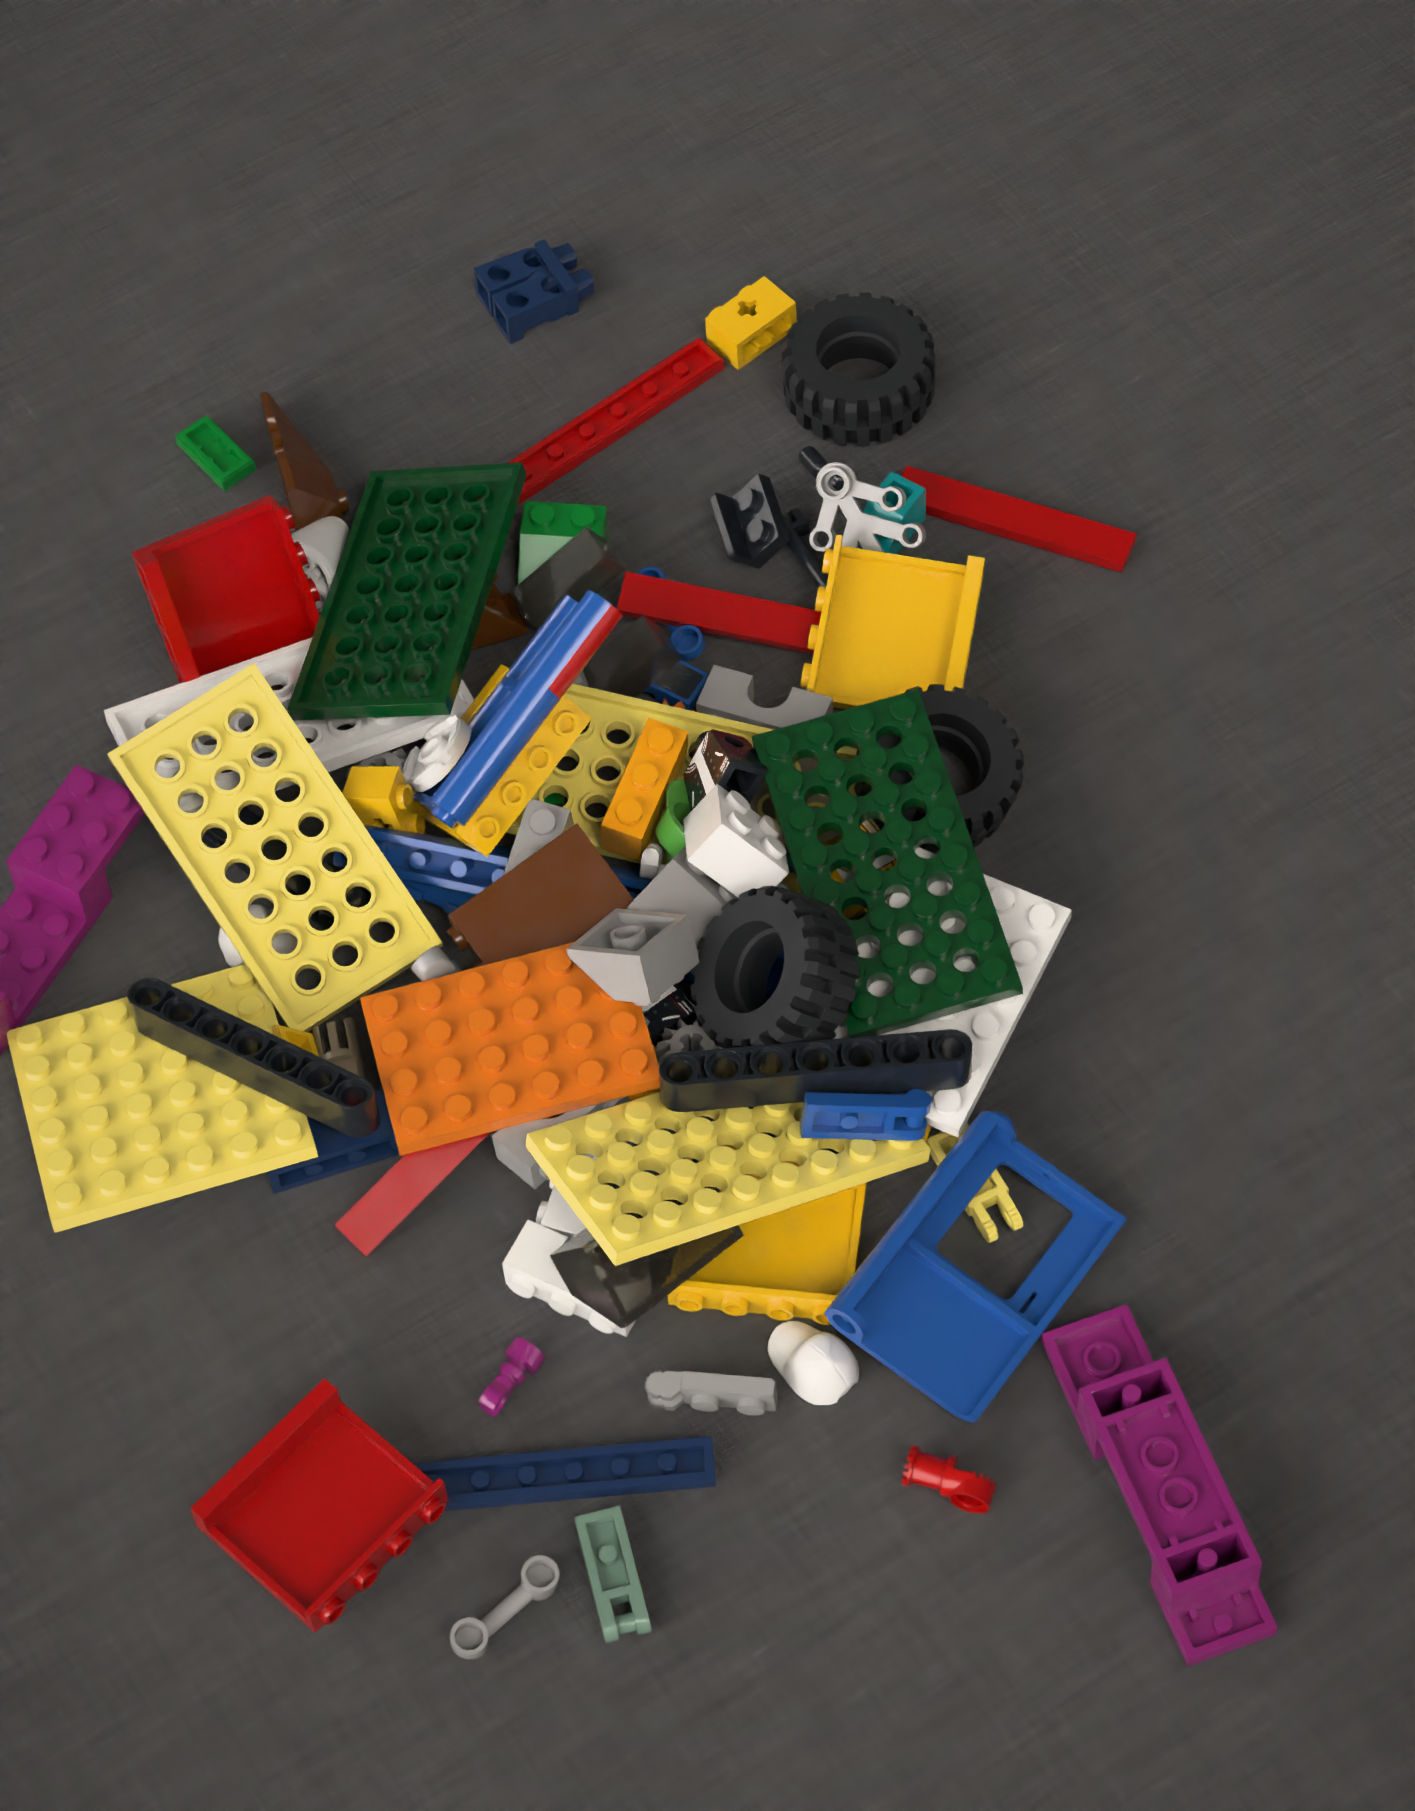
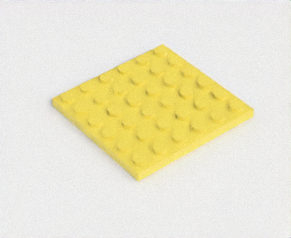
[6,964,318,1233]

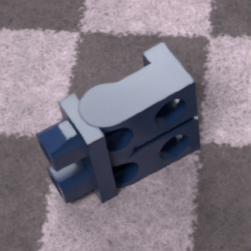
[474,239,594,344]

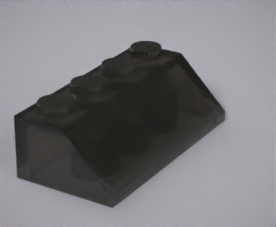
[550,1159,744,1328]

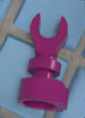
[478,1337,545,1418]

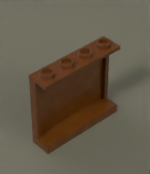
[447,823,634,968]

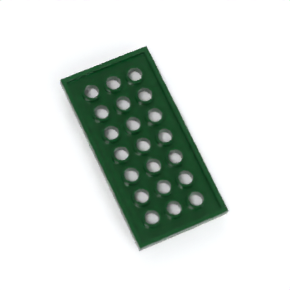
[288,462,527,721]
[752,689,1023,1038]

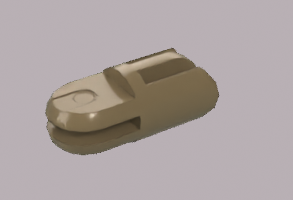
[312,1017,365,1079]

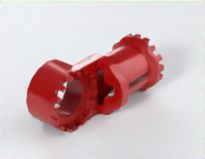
[901,1444,996,1514]

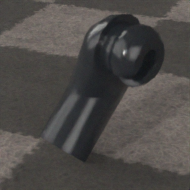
[799,446,844,490]

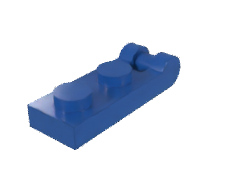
[800,1089,932,1141]

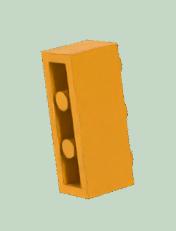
[600,717,688,862]

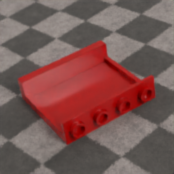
[131,495,321,684]
[190,1378,449,1633]

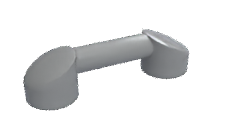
[411,946,463,981]
[450,1555,559,1660]

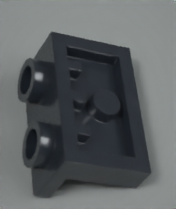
[710,473,791,569]

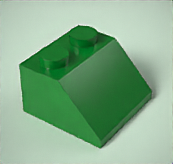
[518,501,609,600]

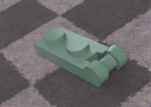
[574,1506,652,1643]

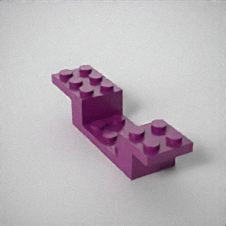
[0,764,145,1056]
[1041,1304,1278,1667]

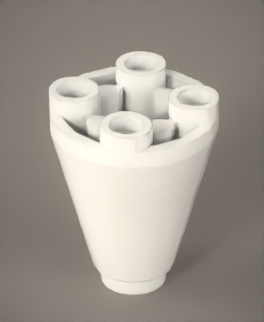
[291,516,350,612]

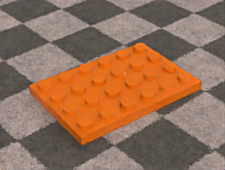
[360,942,660,1156]

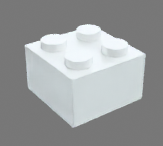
[683,784,789,898]

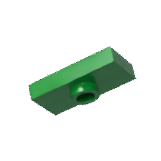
[175,415,256,491]

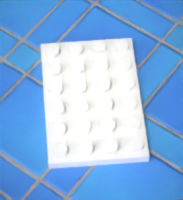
[834,847,1071,1138]

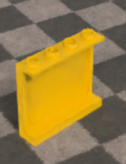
[800,535,985,709]
[412,664,592,857]
[666,1145,867,1325]

